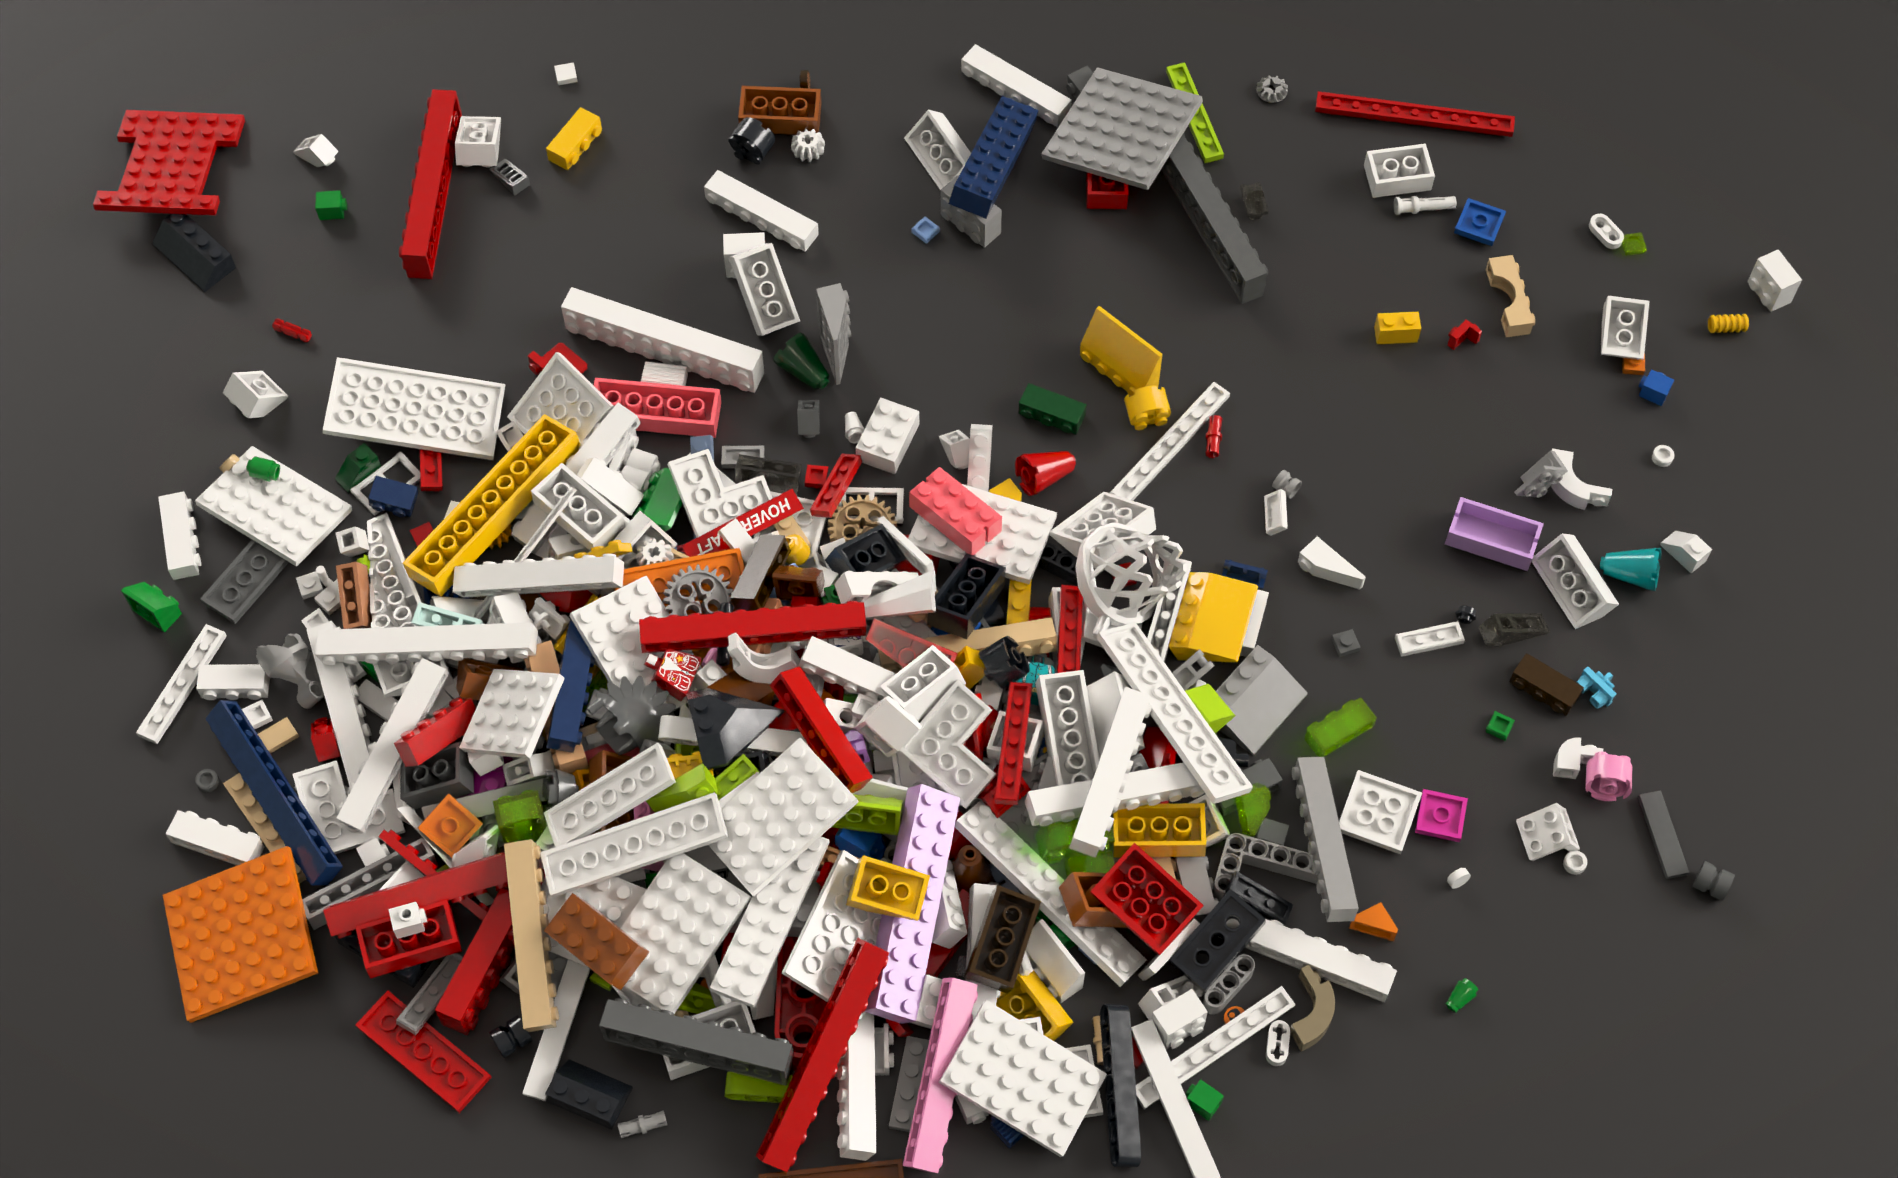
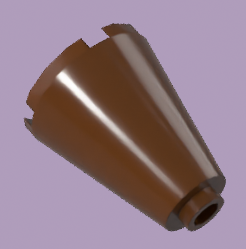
[951,845,992,893]

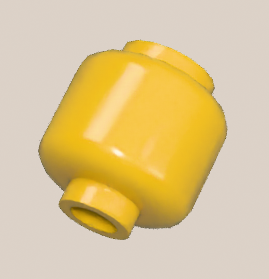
[785,534,810,566]

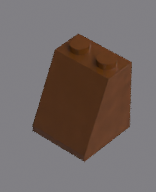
[707,670,775,706]

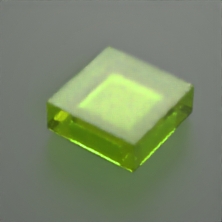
[1622,232,1647,255]

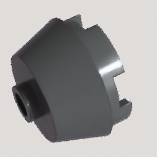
[542,768,579,811]

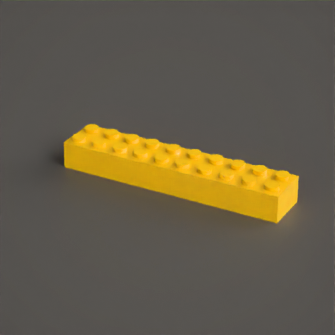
[402,414,580,597]

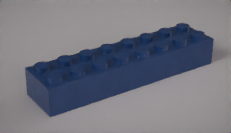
[948,96,1039,219]

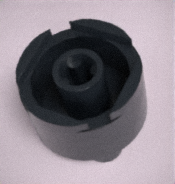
[728,117,775,165]
[979,636,1030,689]

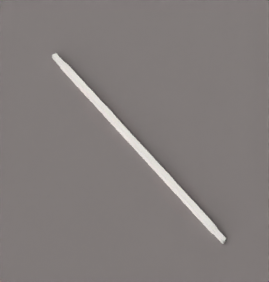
[445,487,577,663]

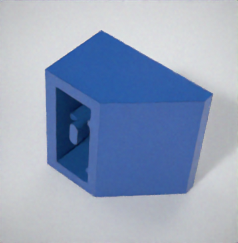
[834,828,886,860]

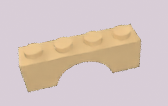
[1486,255,1535,337]

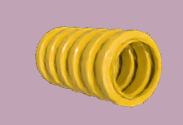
[1708,314,1749,333]

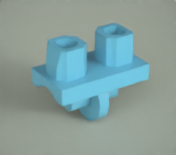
[1576,667,1617,709]

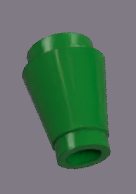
[1445,978,1479,1013]

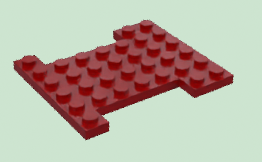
[93,110,245,216]

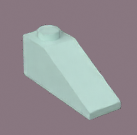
[411,602,484,626]

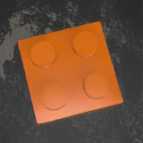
[418,793,483,858]

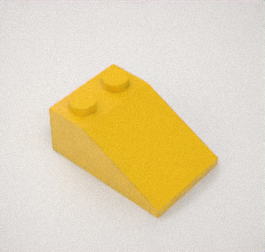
[846,855,930,921]

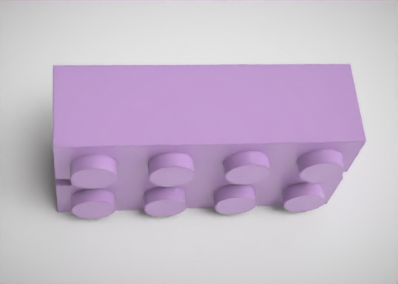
[1445,497,1544,571]

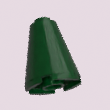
[773,333,830,390]

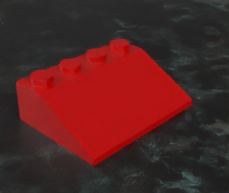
[1089,843,1204,956]

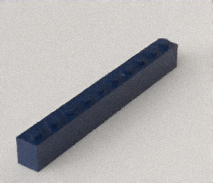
[205,700,343,885]

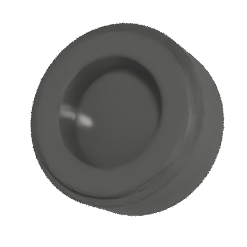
[195,769,219,793]

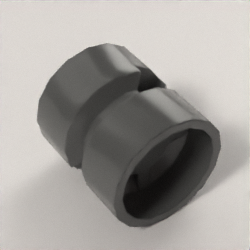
[1692,861,1735,901]

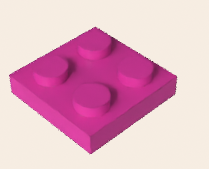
[1415,789,1468,842]

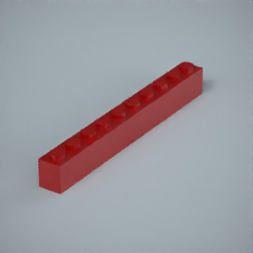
[639,601,866,653]
[756,938,889,1172]

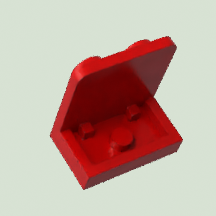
[528,343,588,375]

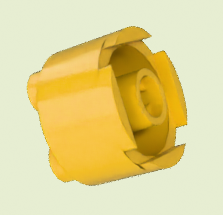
[1124,386,1171,430]

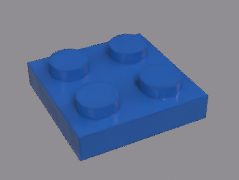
[1454,198,1506,246]

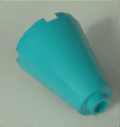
[1600,548,1661,591]

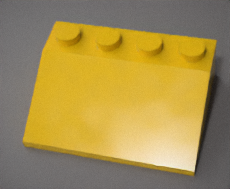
[1080,306,1162,397]
[1168,572,1258,662]

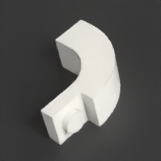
[1551,448,1612,510]
[727,633,802,684]

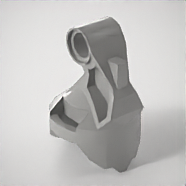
[256,633,324,709]

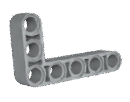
[1213,833,1318,900]

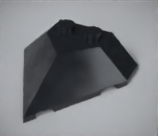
[686,688,785,770]

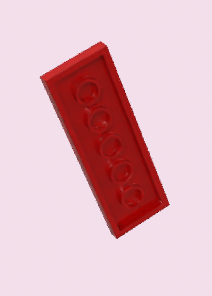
[355,990,492,1113]

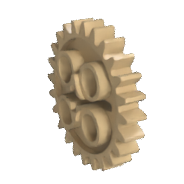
[828,494,897,542]

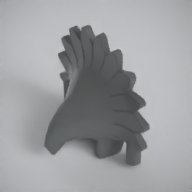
[587,676,676,756]

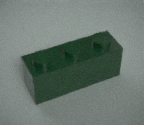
[1018,383,1087,435]

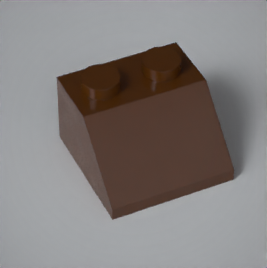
[772,565,825,602]

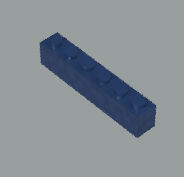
[546,621,595,753]

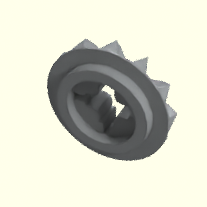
[1256,75,1288,103]

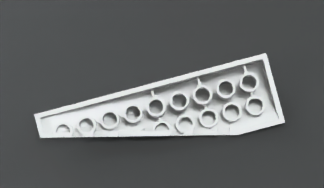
[367,513,454,697]

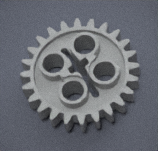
[662,564,735,616]

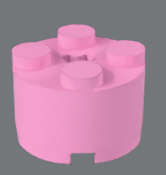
[1585,752,1632,801]

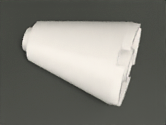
[430,596,490,623]

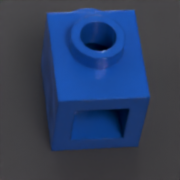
[1638,369,1674,406]

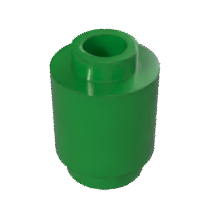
[246,456,280,482]

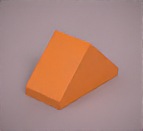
[1349,902,1398,941]

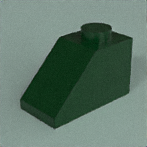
[335,443,381,494]

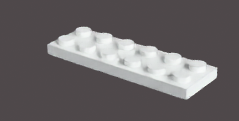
[544,743,676,847]

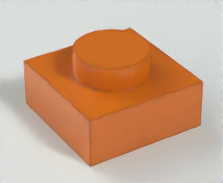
[1622,353,1645,375]

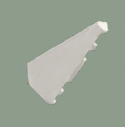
[864,570,936,620]

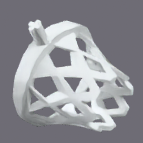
[1076,523,1187,639]

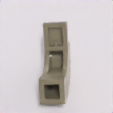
[1290,965,1335,1052]

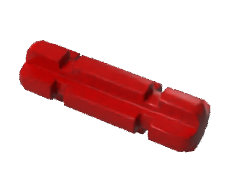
[272,318,312,342]

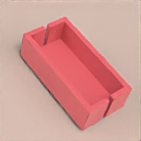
[909,467,1002,555]

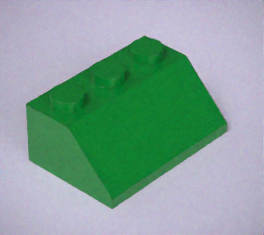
[633,468,682,532]

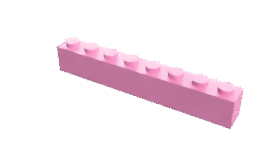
[903,978,978,1173]

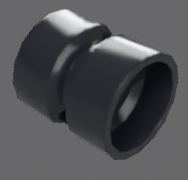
[489,1015,533,1058]

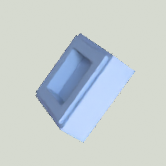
[911,217,940,244]

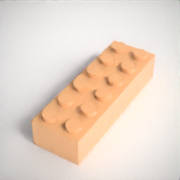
[524,640,589,774]

